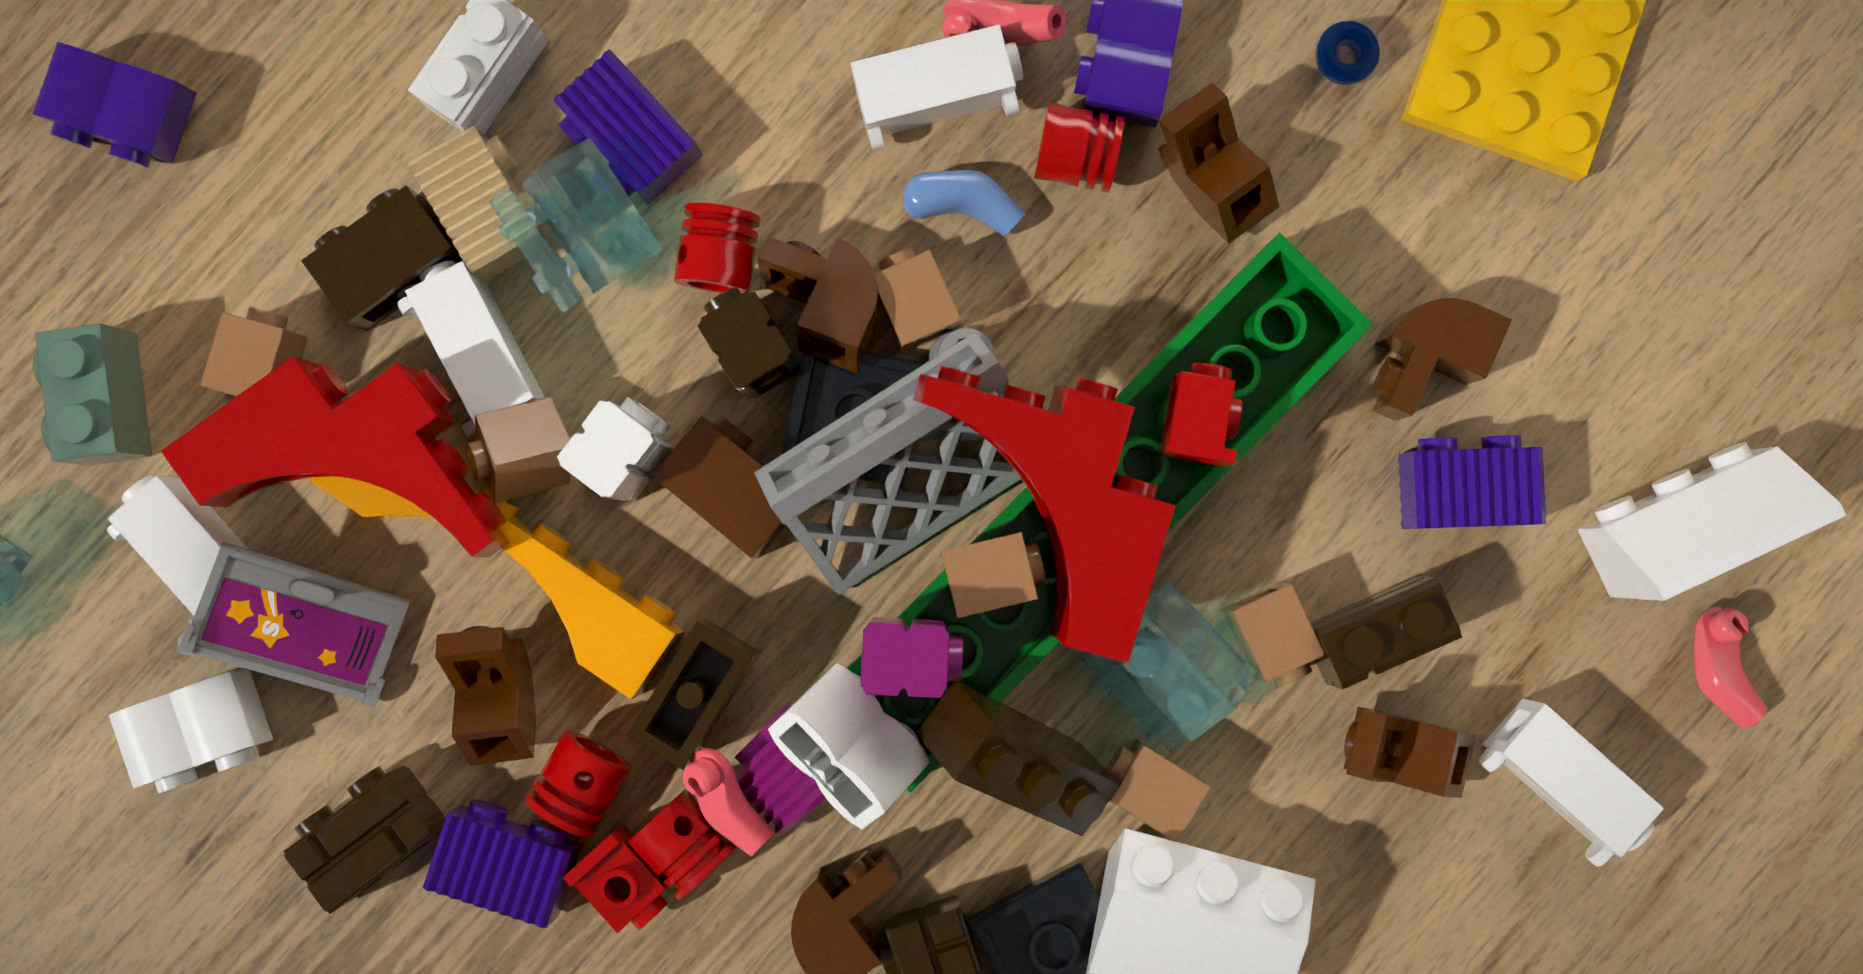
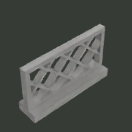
[754,332,1021,595]

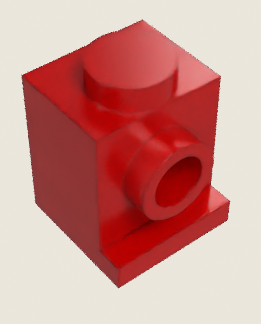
[1158,363,1242,467]
[563,823,668,933]

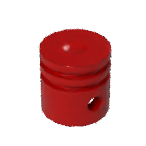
[1034,102,1125,193]
[674,202,761,294]
[525,730,632,838]
[627,789,736,900]

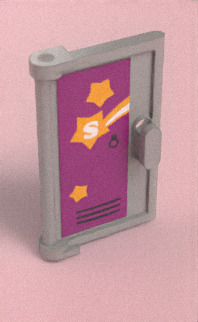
[177,542,410,707]

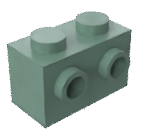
[33,323,152,466]

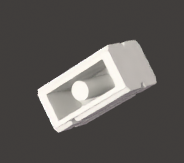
[408,0,549,134]
[557,397,674,501]

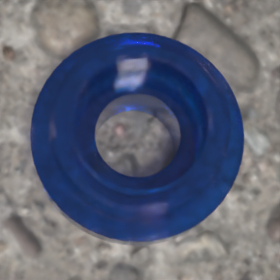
[1315,21,1380,85]

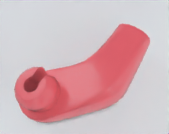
[942,0,1066,46]
[1694,607,1768,729]
[682,748,775,857]

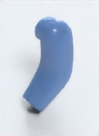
[903,170,1026,237]

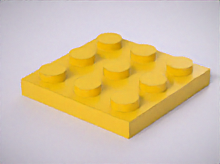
[1401,0,1646,182]

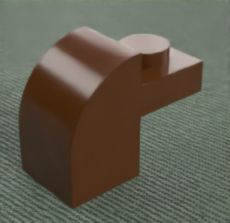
[1158,83,1280,244]
[758,236,878,373]
[1372,298,1512,421]
[435,626,536,766]
[1343,706,1476,798]
[791,848,902,974]

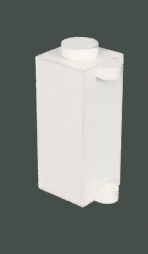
[850,24,1023,151]
[397,260,545,439]
[107,475,248,615]
[1478,698,1664,867]

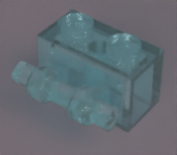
[489,138,662,313]
[1081,580,1256,752]

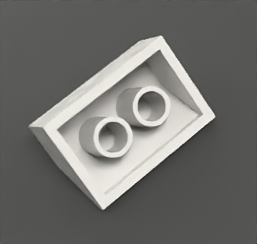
[1578,442,1847,601]
[1086,828,1316,974]

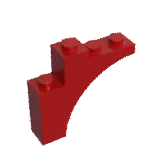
[161,356,510,557]
[913,365,1175,663]

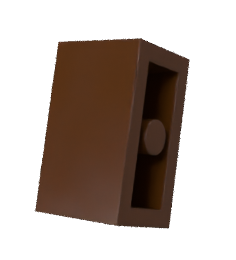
[652,416,786,558]

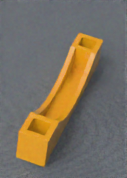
[310,471,685,699]

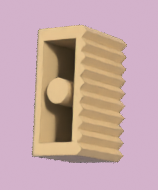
[407,125,549,281]

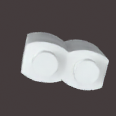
[768,663,930,829]
[109,669,274,794]

